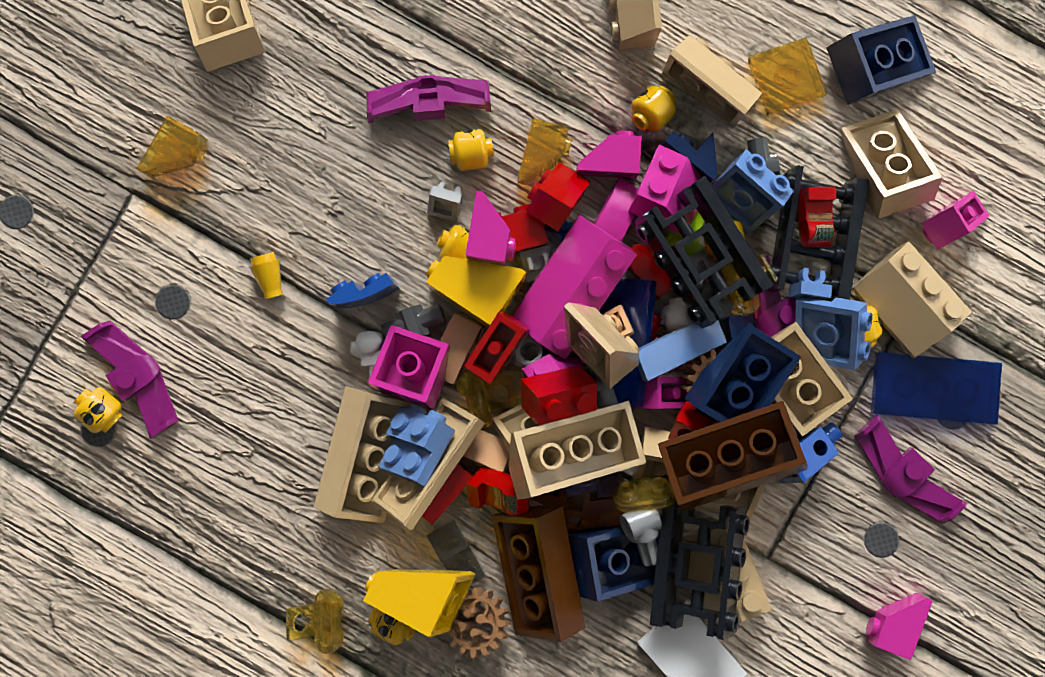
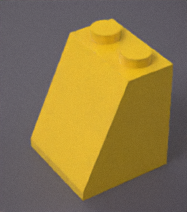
[425,256,526,329]
[363,569,476,638]

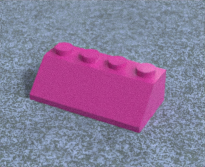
[512,214,637,359]

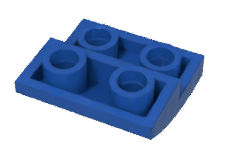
[326,273,400,308]

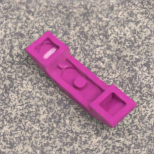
[593,177,638,241]

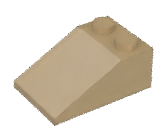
[181,0,266,72]
[840,109,943,219]
[564,302,640,389]

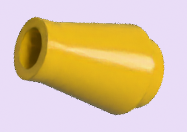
[249,252,283,299]

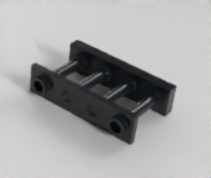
[766,165,869,302]

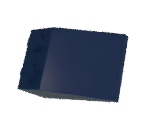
[826,15,936,105]
[685,323,801,422]
[568,516,661,602]

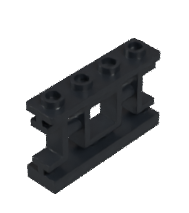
[635,176,773,329]
[650,496,750,640]

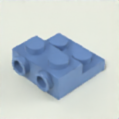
[711,149,794,234]
[795,297,873,371]
[378,404,455,487]

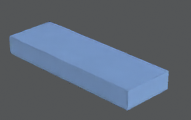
[637,320,726,381]

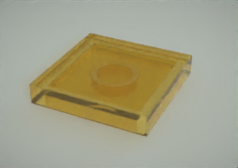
[747,37,827,116]

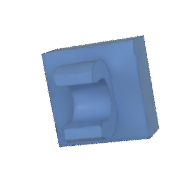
[789,268,832,300]

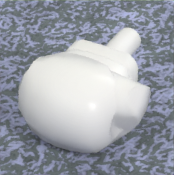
[660,296,693,333]
[350,331,385,376]

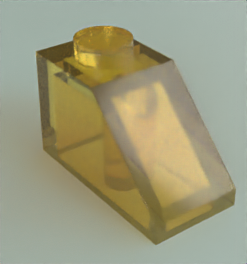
[136,115,208,178]
[517,118,573,185]

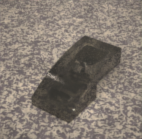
[427,520,486,585]

